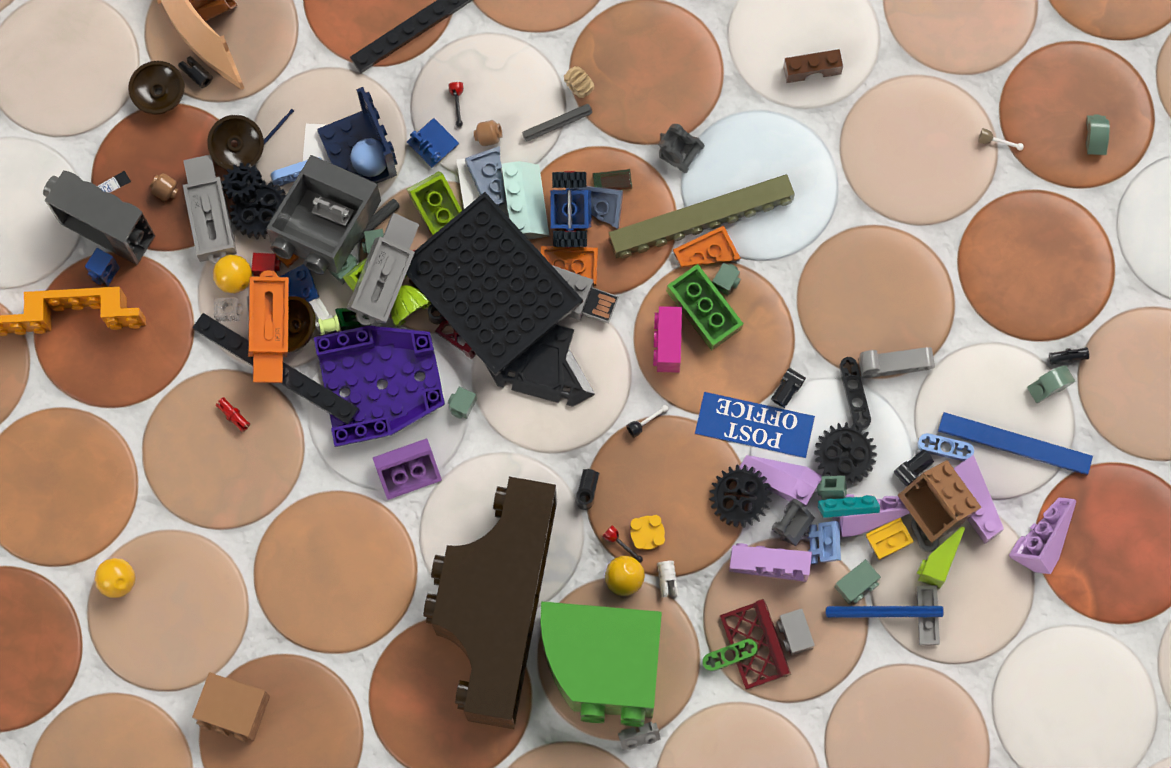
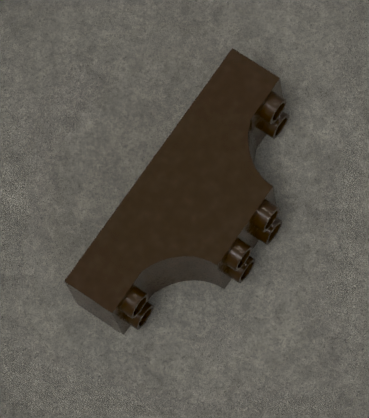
[423,476,557,729]

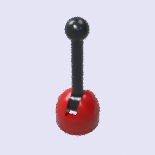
[448,82,464,127]
[602,525,643,563]

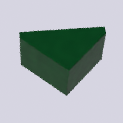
[335,308,371,331]

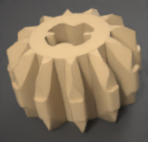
[564,66,594,98]

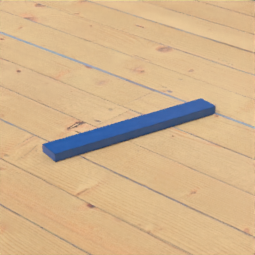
[938,412,1093,475]

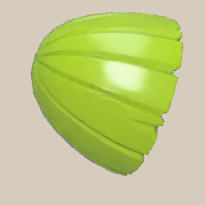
[390,285,431,327]

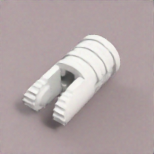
[657,561,679,598]

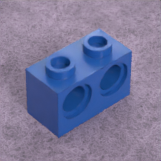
[85,248,120,286]

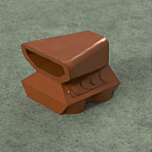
[189,0,238,22]

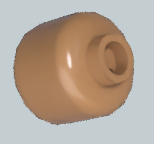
[474,120,503,146]
[149,173,178,201]

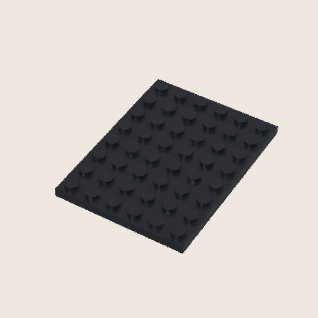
[406,192,584,376]

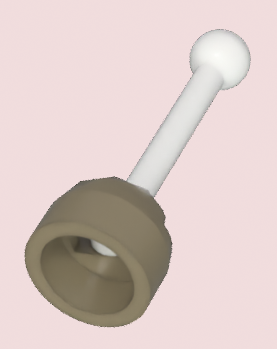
[978,128,1024,151]

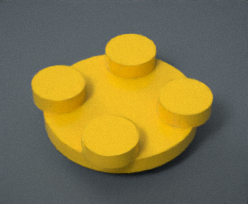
[631,515,665,550]

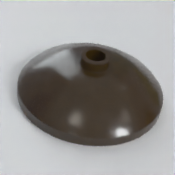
[128,61,185,115]
[207,115,264,170]
[288,296,316,353]

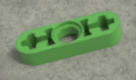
[703,639,758,671]

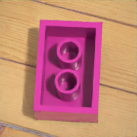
[653,306,682,373]

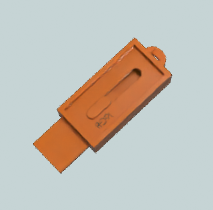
[248,270,289,383]

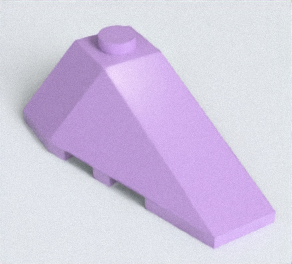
[740,455,822,508]
[832,494,910,537]
[1009,498,1076,574]

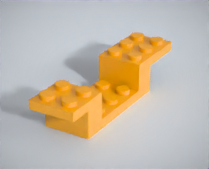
[0,287,146,336]

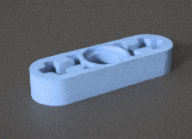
[270,157,322,186]
[918,433,974,461]

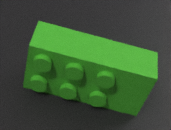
[666,264,744,351]

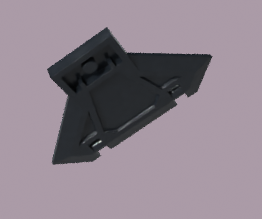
[486,325,595,407]

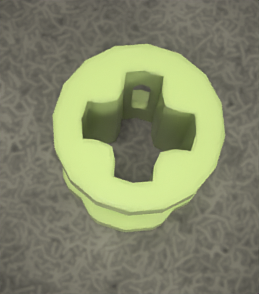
[318,315,340,336]

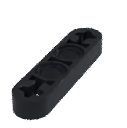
[839,357,871,430]

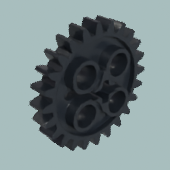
[230,180,286,240]
[814,422,877,485]
[709,465,773,528]

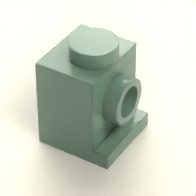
[817,476,847,500]

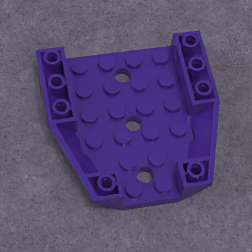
[314,326,445,447]

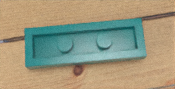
[818,495,880,518]

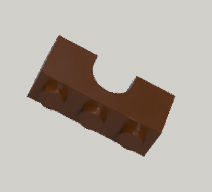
[783,49,843,83]

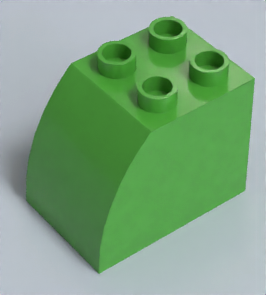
[541,601,662,727]

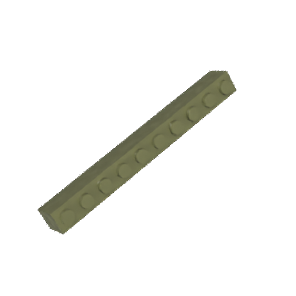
[609,174,795,259]

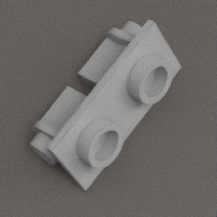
[311,197,354,226]
[618,722,661,750]

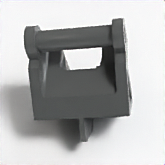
[658,124,705,173]
[772,499,815,546]

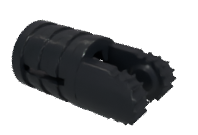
[178,56,213,88]

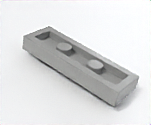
[916,585,940,645]

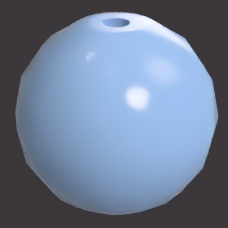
[350,138,387,177]

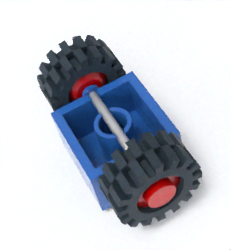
[550,171,591,248]

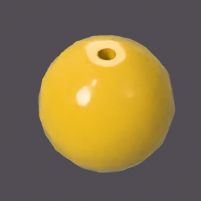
[213,254,252,294]
[605,556,645,596]
[94,558,136,598]

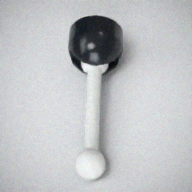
[626,405,669,438]

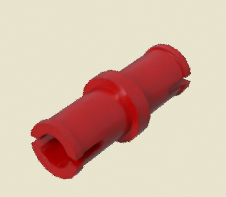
[216,397,250,432]

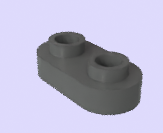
[911,518,939,552]

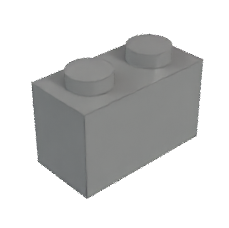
[777,609,815,655]

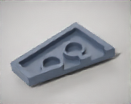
[465,146,505,206]
[574,186,623,229]

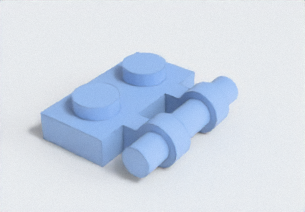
[808,521,841,564]

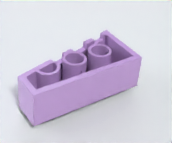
[954,455,1004,544]
[729,543,812,582]

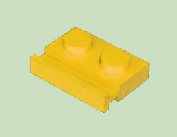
[865,517,914,560]

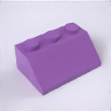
[373,438,442,500]

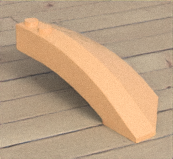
[157,0,244,90]

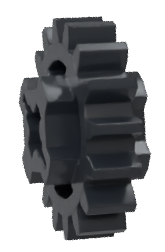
[221,163,263,202]

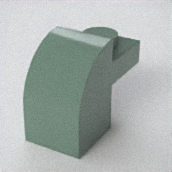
[1086,114,1110,155]
[1027,365,1076,403]

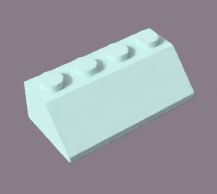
[501,161,550,240]

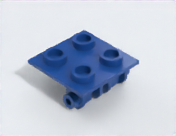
[407,118,459,168]
[279,264,319,302]

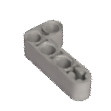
[858,347,935,378]

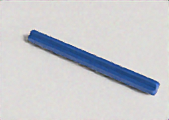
[826,606,944,618]

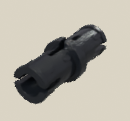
[1049,347,1089,365]

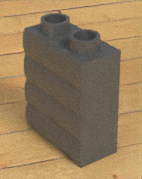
[266,155,381,274]
[43,170,155,265]

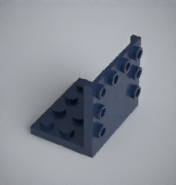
[317,87,398,183]

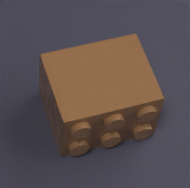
[898,460,982,543]
[192,672,270,743]

